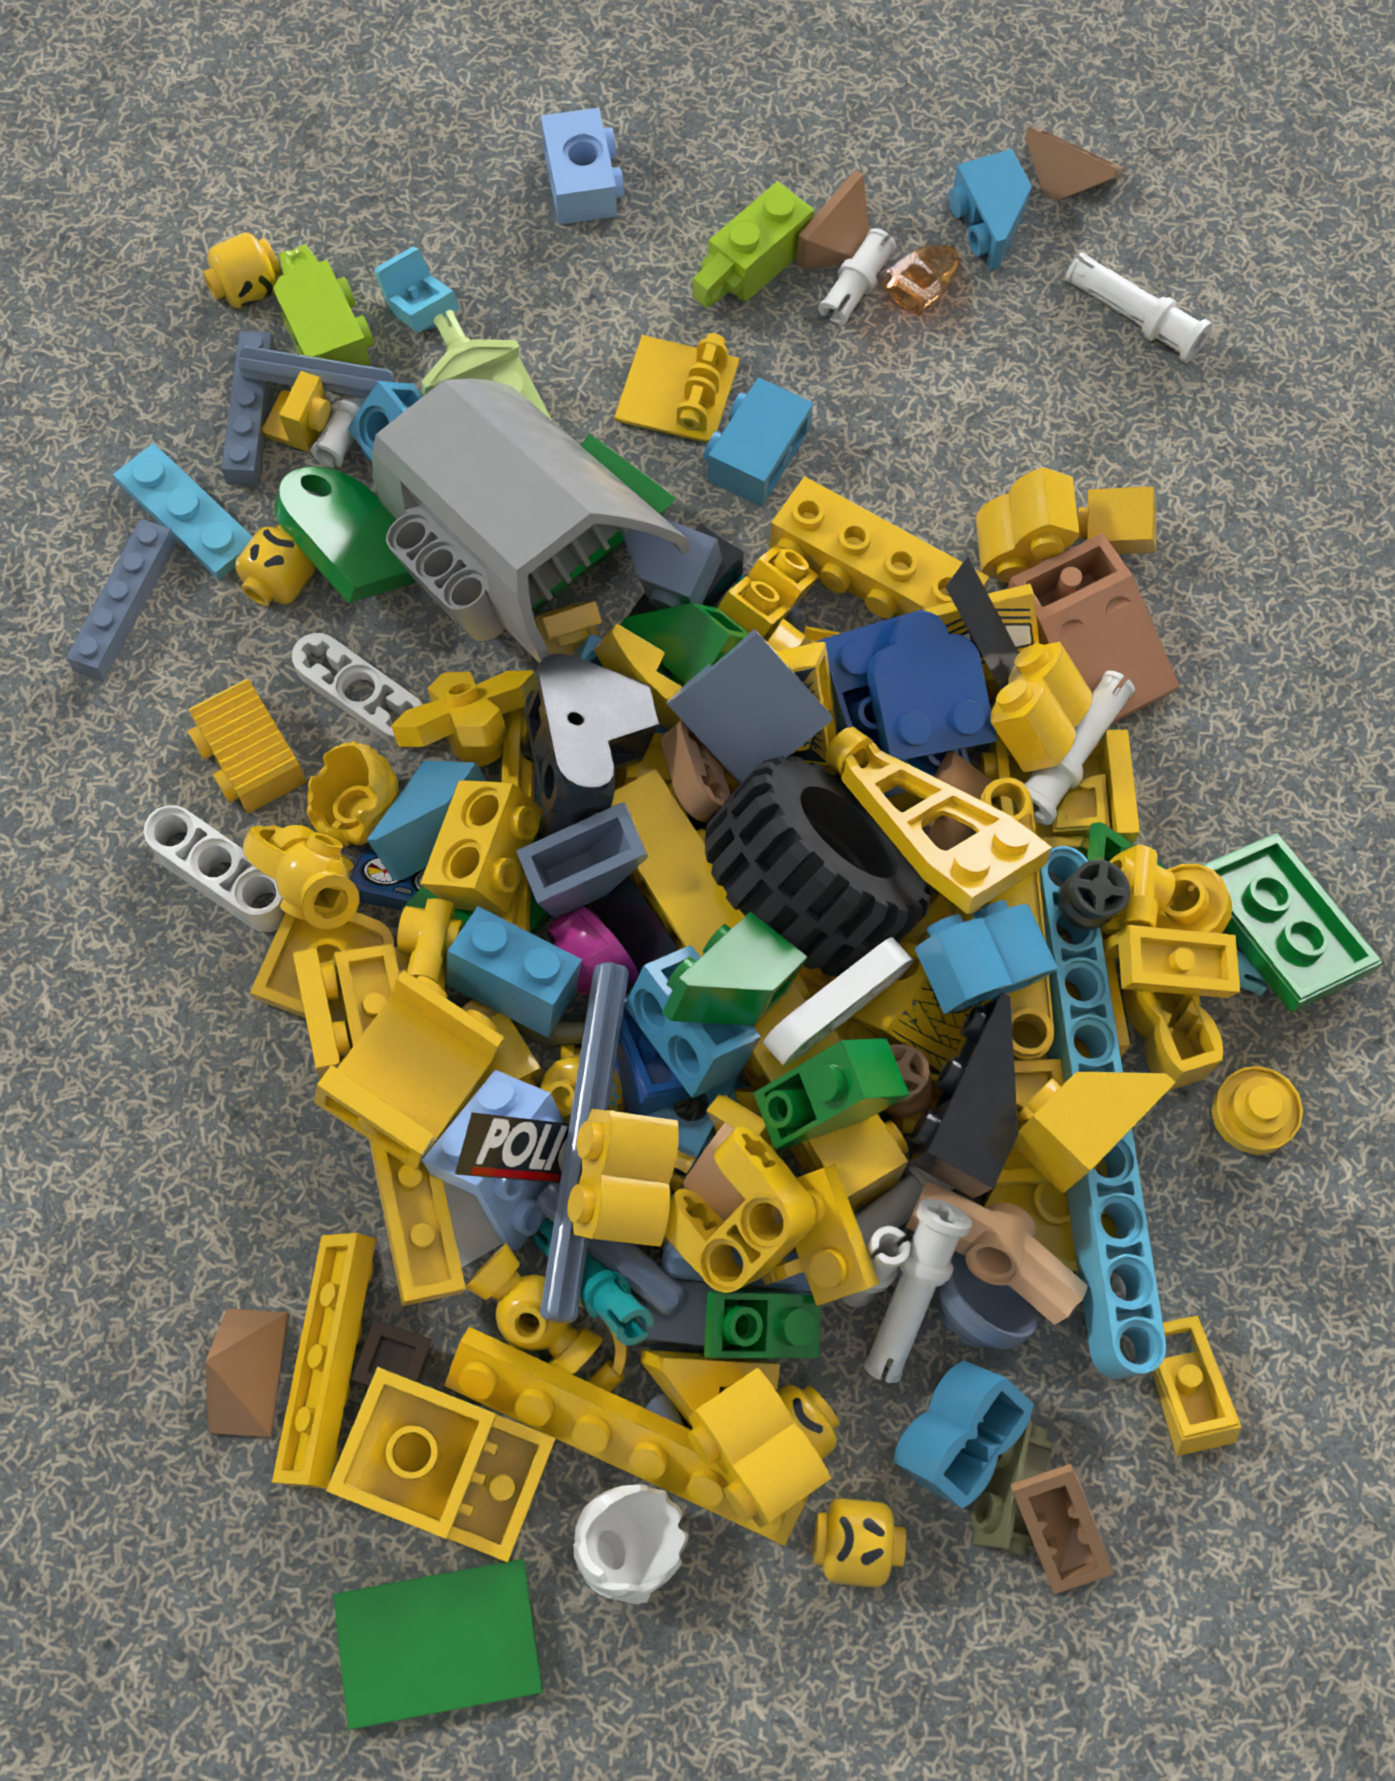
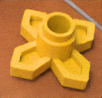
[391,670,537,767]

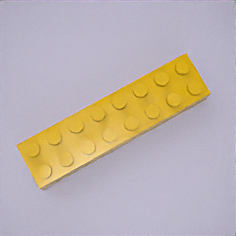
[611,769,909,1212]

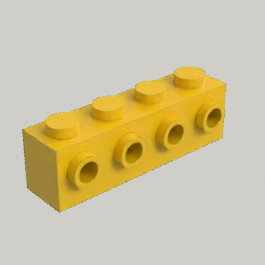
[769,476,989,619]

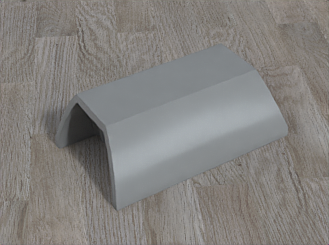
[372,379,691,663]

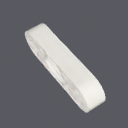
[292,633,423,746]
[763,937,913,1067]

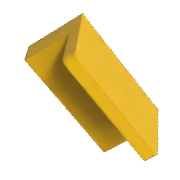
[1102,925,1240,998]

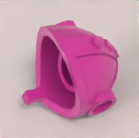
[547,906,639,995]

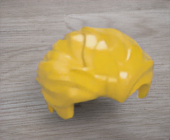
[307,741,399,847]

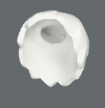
[573,1484,688,1604]

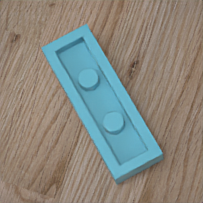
[113,443,252,580]

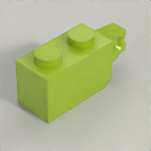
[692,181,815,308]
[273,244,374,366]

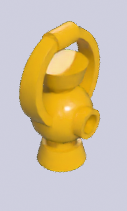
[242,825,359,930]
[465,1243,628,1392]

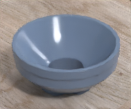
[936,1251,1038,1349]

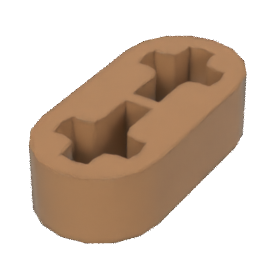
[661,721,731,822]

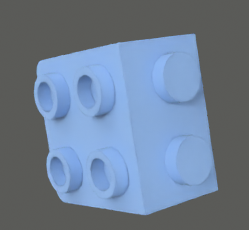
[422,1070,565,1250]

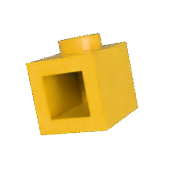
[1078,486,1157,554]

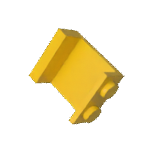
[314,970,504,1170]

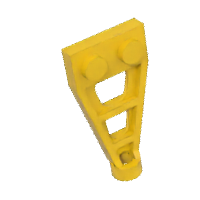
[825,727,1052,914]

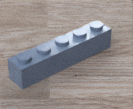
[221,331,276,485]
[66,519,177,681]

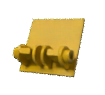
[614,333,740,443]

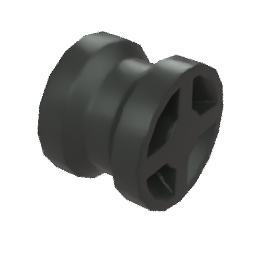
[1057,860,1130,930]

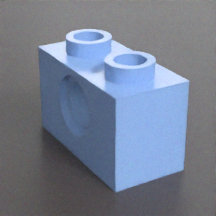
[541,108,625,224]

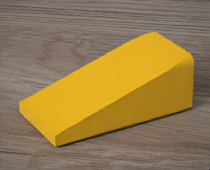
[1152,1315,1242,1456]

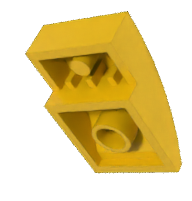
[326,1367,556,1562]

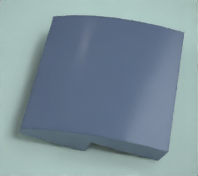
[666,629,833,784]

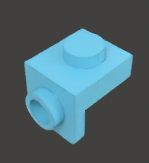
[374,247,460,333]

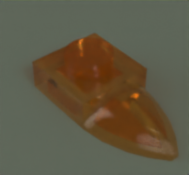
[879,245,959,316]

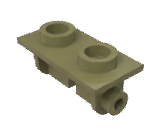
[971,1420,1052,1557]

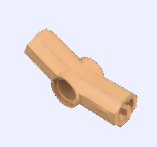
[906,1180,1088,1325]

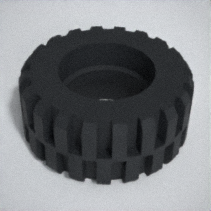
[705,756,931,977]

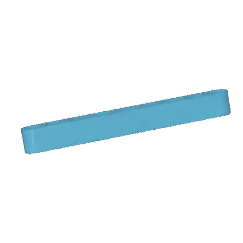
[1039,846,1166,1380]

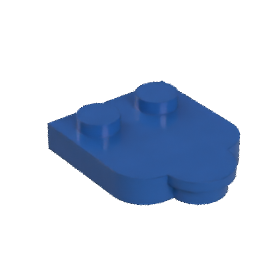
[867,611,997,760]

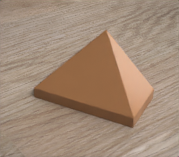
[1025,127,1125,201]
[796,169,869,269]
[205,1308,289,1438]
[1011,1464,1114,1594]

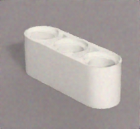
[143,805,285,932]

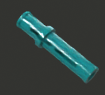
[533,1218,653,1346]

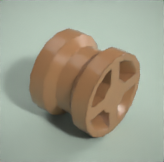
[883,1044,933,1118]

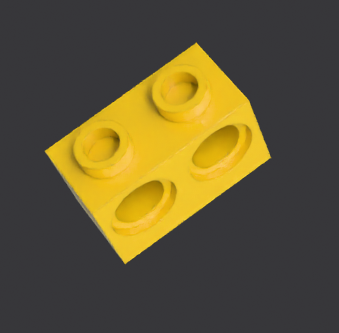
[420,780,544,914]

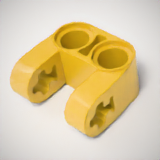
[665,1127,817,1293]

